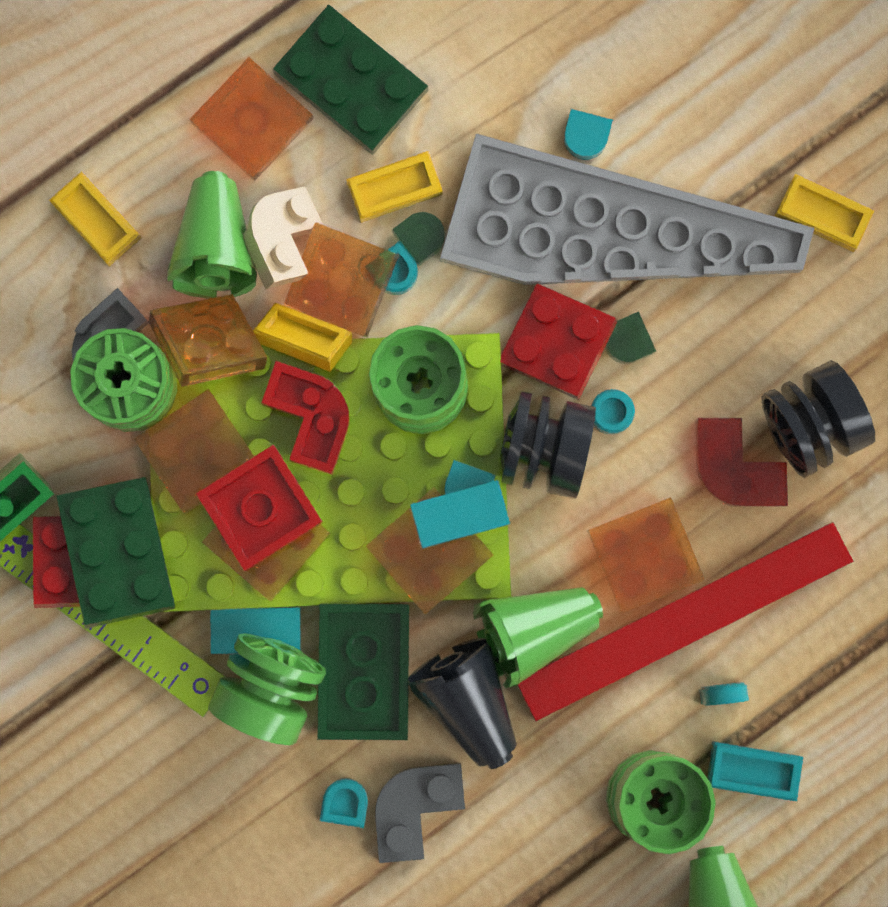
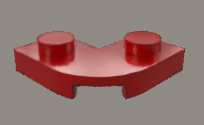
[261,361,350,476]

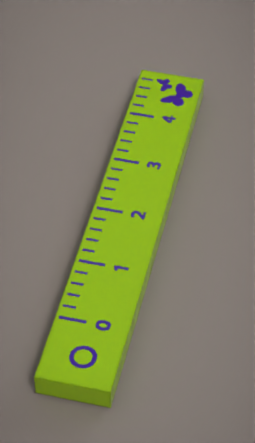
[0,524,226,717]

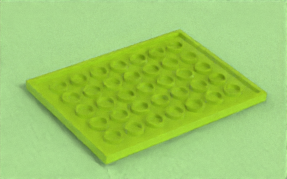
[149,333,511,612]

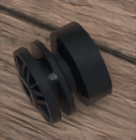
[761,360,875,478]
[500,391,596,499]

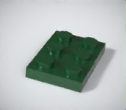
[273,4,428,155]
[56,477,175,629]
[317,604,409,740]

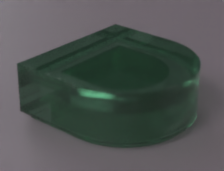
[392,212,445,266]
[605,311,656,364]

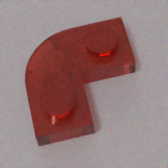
[696,418,788,507]

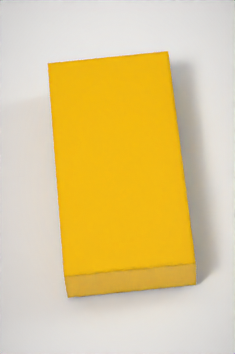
[346,151,443,223]
[49,171,142,267]
[775,174,874,252]
[252,302,352,372]

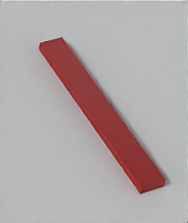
[517,522,854,721]

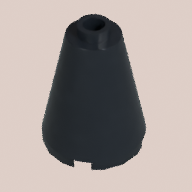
[408,638,517,769]

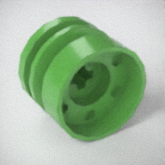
[369,325,468,434]
[70,328,178,432]
[208,633,326,746]
[606,750,716,854]

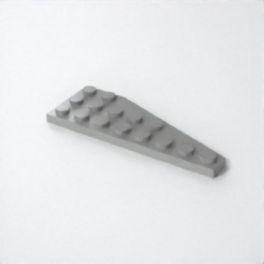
[440,134,814,285]

